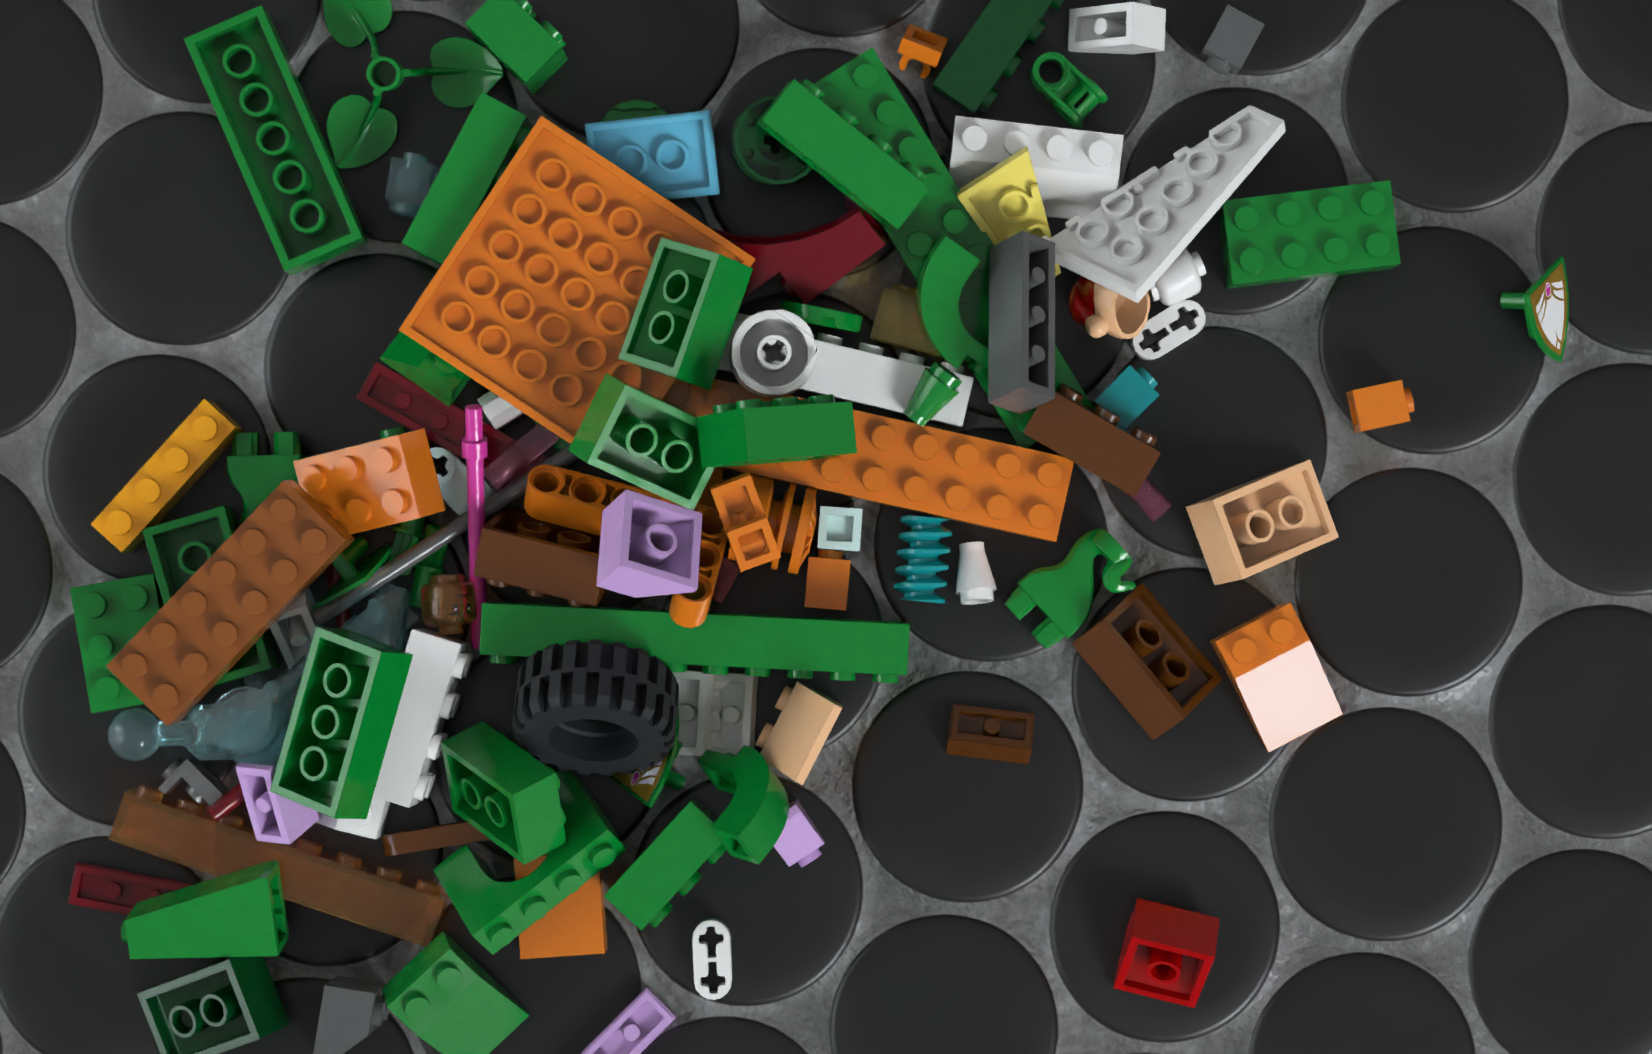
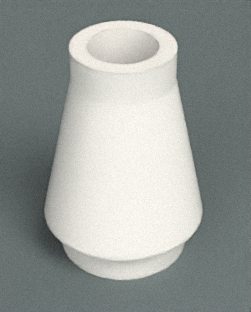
[955,541,997,605]

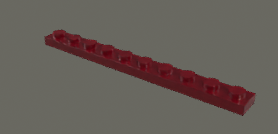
[356,362,741,604]

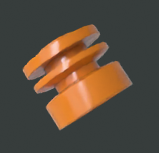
[728,474,818,575]

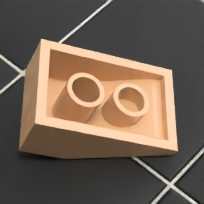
[1186,459,1339,585]
[755,681,842,785]

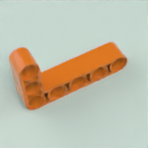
[524,464,728,628]

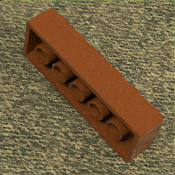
[106,480,354,726]

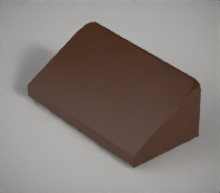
[946,703,1035,764]

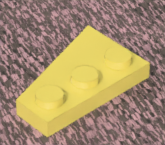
[957,146,1061,277]

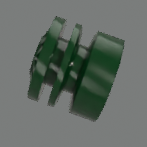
[730,95,812,185]

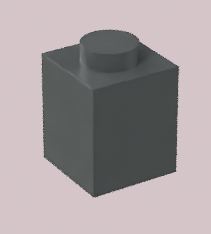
[1200,5,1265,75]

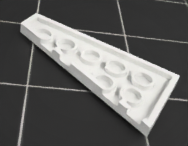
[1042,105,1286,303]

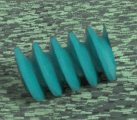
[893,515,952,604]

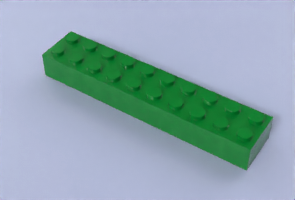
[479,601,910,683]

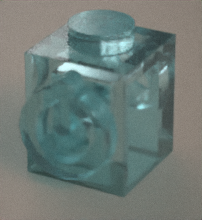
[385,152,439,217]

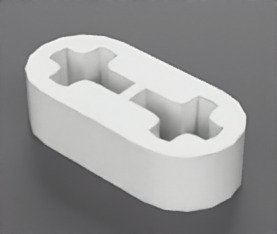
[1131,300,1205,360]
[692,918,732,1000]

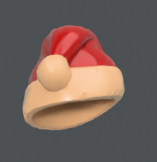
[1068,276,1150,339]

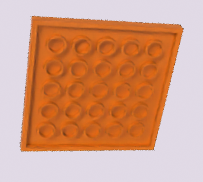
[399,116,755,444]

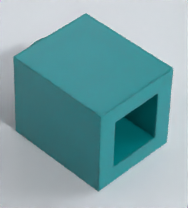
[1091,365,1159,428]

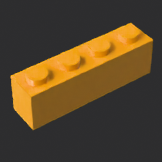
[91,399,244,553]

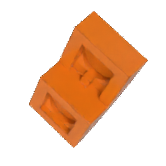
[709,472,781,572]

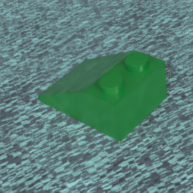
[381,931,530,1054]

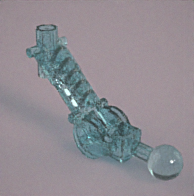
[108,584,410,767]

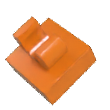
[897,24,948,79]

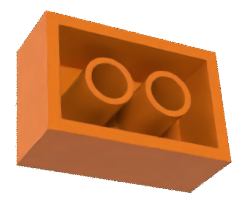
[293,428,446,535]

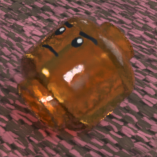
[421,574,477,635]

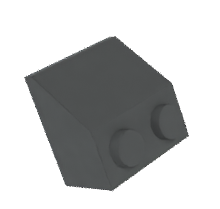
[313,976,389,1054]

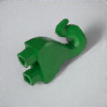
[227,432,307,526]
[1004,528,1136,649]

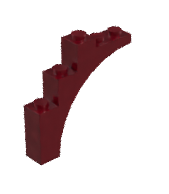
[626,171,888,304]

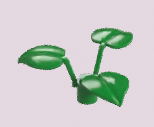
[323,0,504,169]

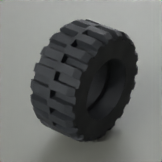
[512,639,679,776]

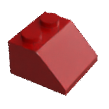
[1113,898,1220,1008]

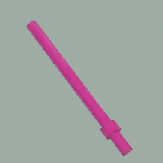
[462,404,488,650]

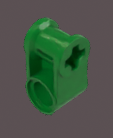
[1029,52,1108,130]

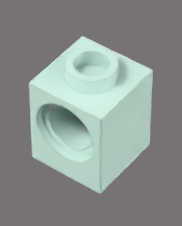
[817,506,863,552]

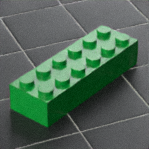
[184,5,369,276]

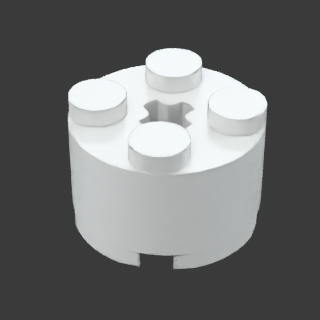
[729,310,817,398]

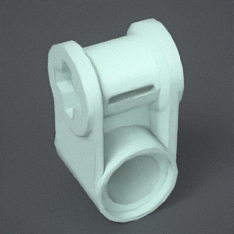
[430,447,497,516]

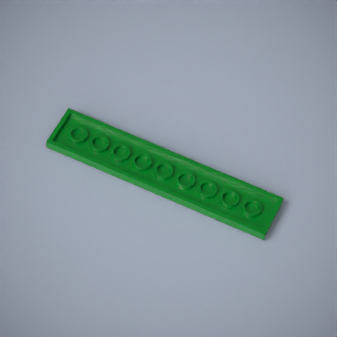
[814,47,1093,448]

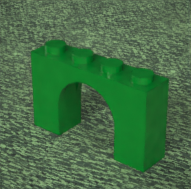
[433,769,627,955]

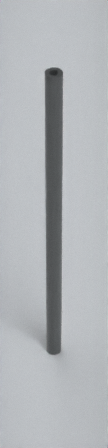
[312,444,580,625]

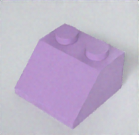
[596,489,703,598]

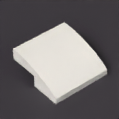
[672,670,758,756]

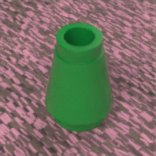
[903,361,962,427]

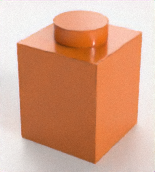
[1346,380,1414,433]
[804,549,851,611]

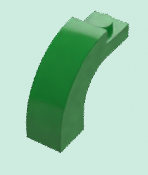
[916,235,989,380]
[697,745,789,865]

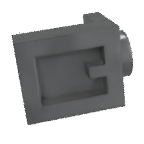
[158,757,230,806]

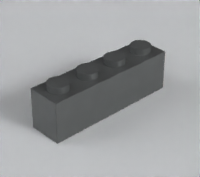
[988,230,1055,414]

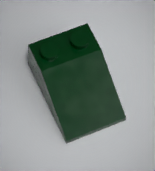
[137,956,290,1054]

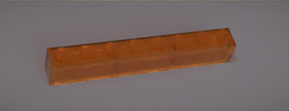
[108,785,449,947]

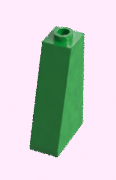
[121,860,289,959]

